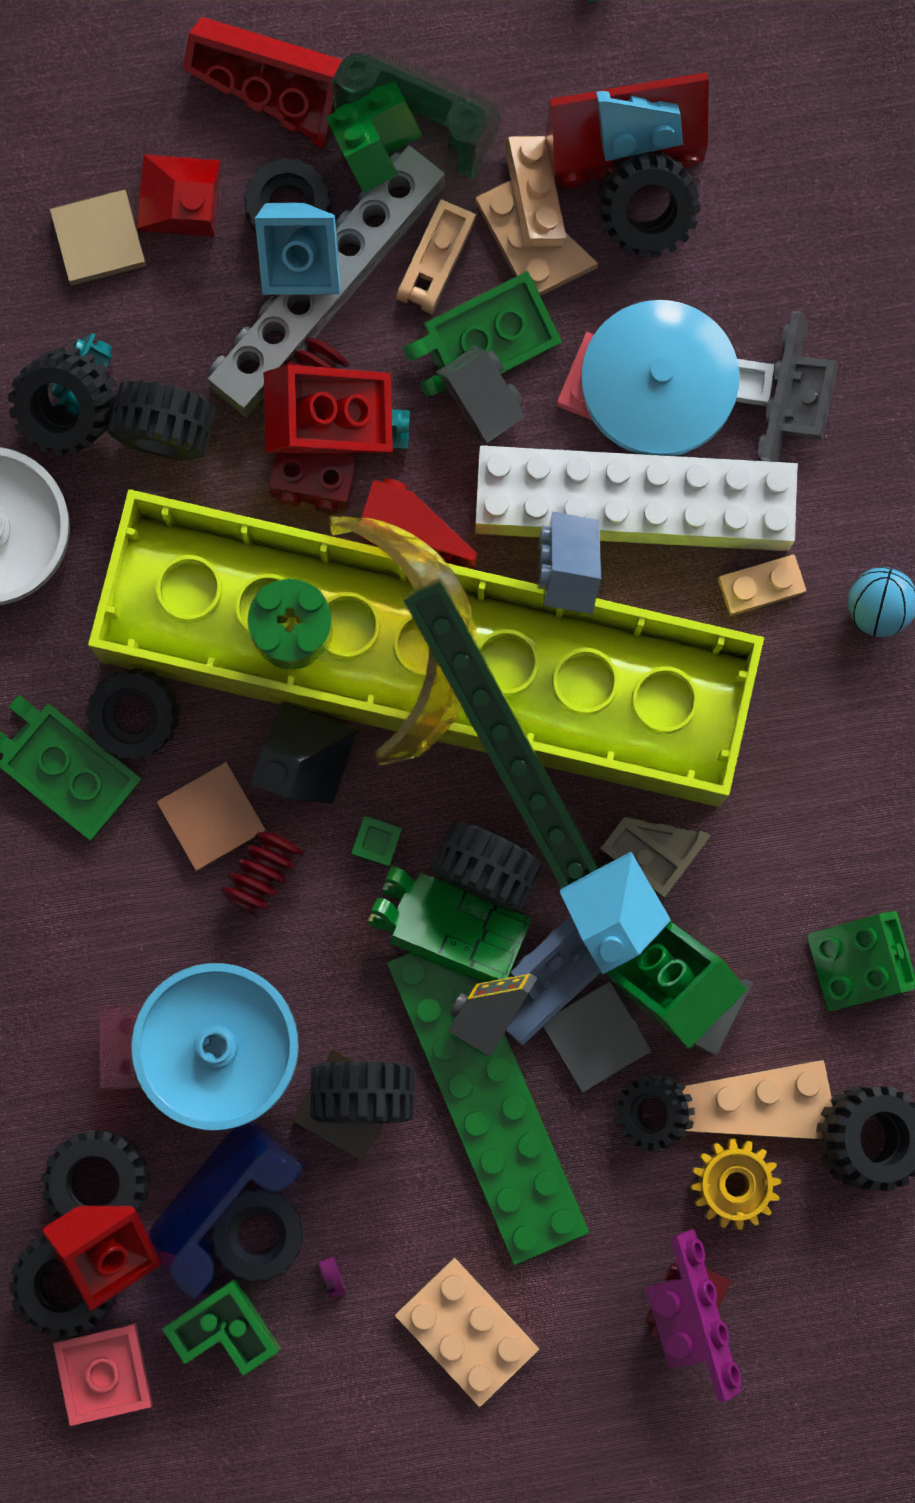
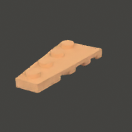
[682,1060,833,1139]

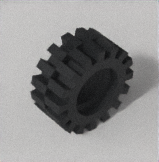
[614,1075,695,1151]

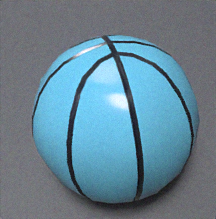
[847,567,915,637]

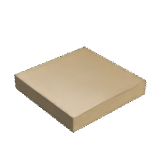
[50,190,146,286]

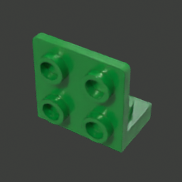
[807,910,915,1011]

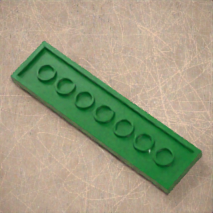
[387,952,590,1265]

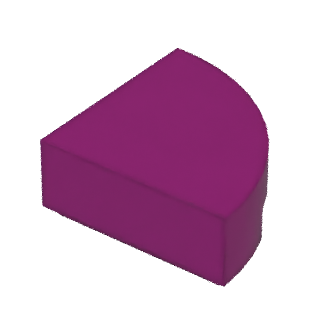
[318,1255,347,1299]

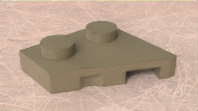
[600,817,711,899]

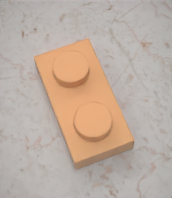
[718,554,806,616]

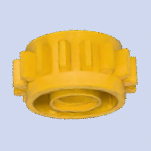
[690,1139,781,1230]

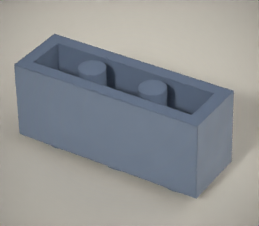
[537,512,601,614]

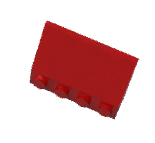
[545,72,709,189]

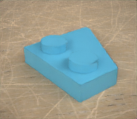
[596,91,683,161]

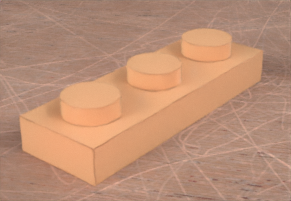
[504,137,567,247]

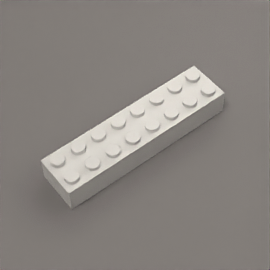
[475,446,798,551]

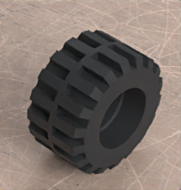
[597,151,701,257]
[8,347,117,456]
[107,380,216,460]
[430,822,543,911]
[310,1061,415,1123]
[816,1086,915,1191]
[41,1131,150,1218]
[9,1235,116,1338]

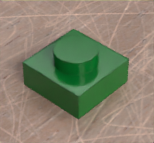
[351,816,402,868]

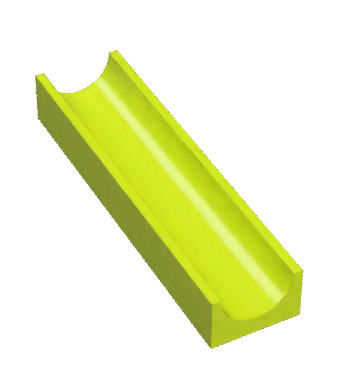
[88,489,764,807]

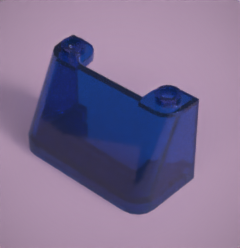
[148,1122,309,1300]

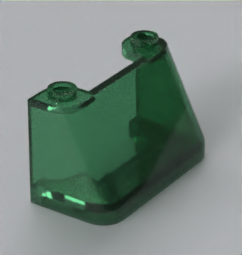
[332,51,501,179]

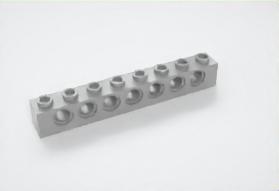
[208,145,445,418]

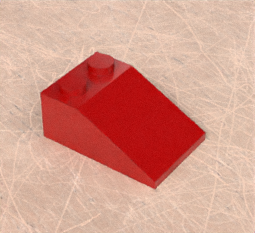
[263,365,393,454]
[359,478,477,570]

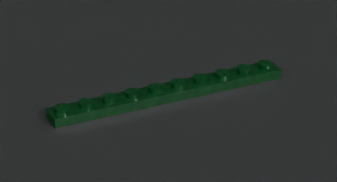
[403,577,599,888]

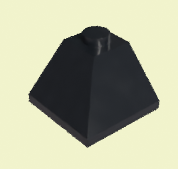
[250,702,359,804]

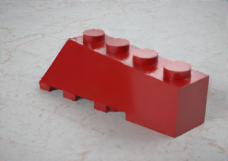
[183,17,349,149]

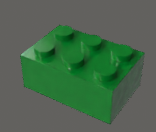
[606,921,747,1049]

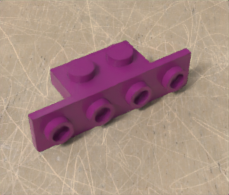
[646,1229,741,1403]

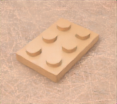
[395,1257,539,1407]

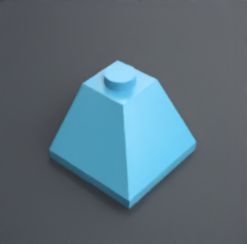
[255,203,341,295]
[560,852,671,974]

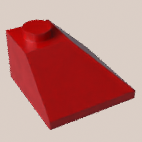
[137,155,221,237]
[42,1206,162,1311]

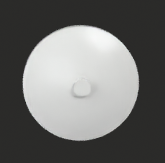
[0,448,70,605]

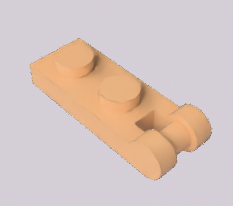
[396,199,476,314]

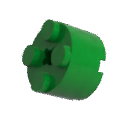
[248,579,333,669]

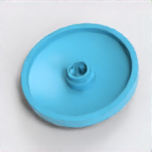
[581,300,739,456]
[132,963,299,1130]

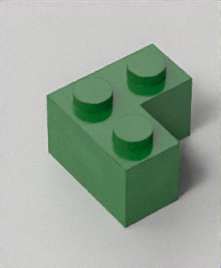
[326,81,422,193]
[162,1278,281,1376]

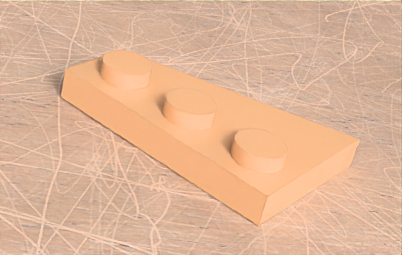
[475,181,598,296]

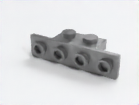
[758,311,838,462]

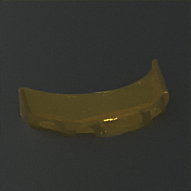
[329,516,477,765]

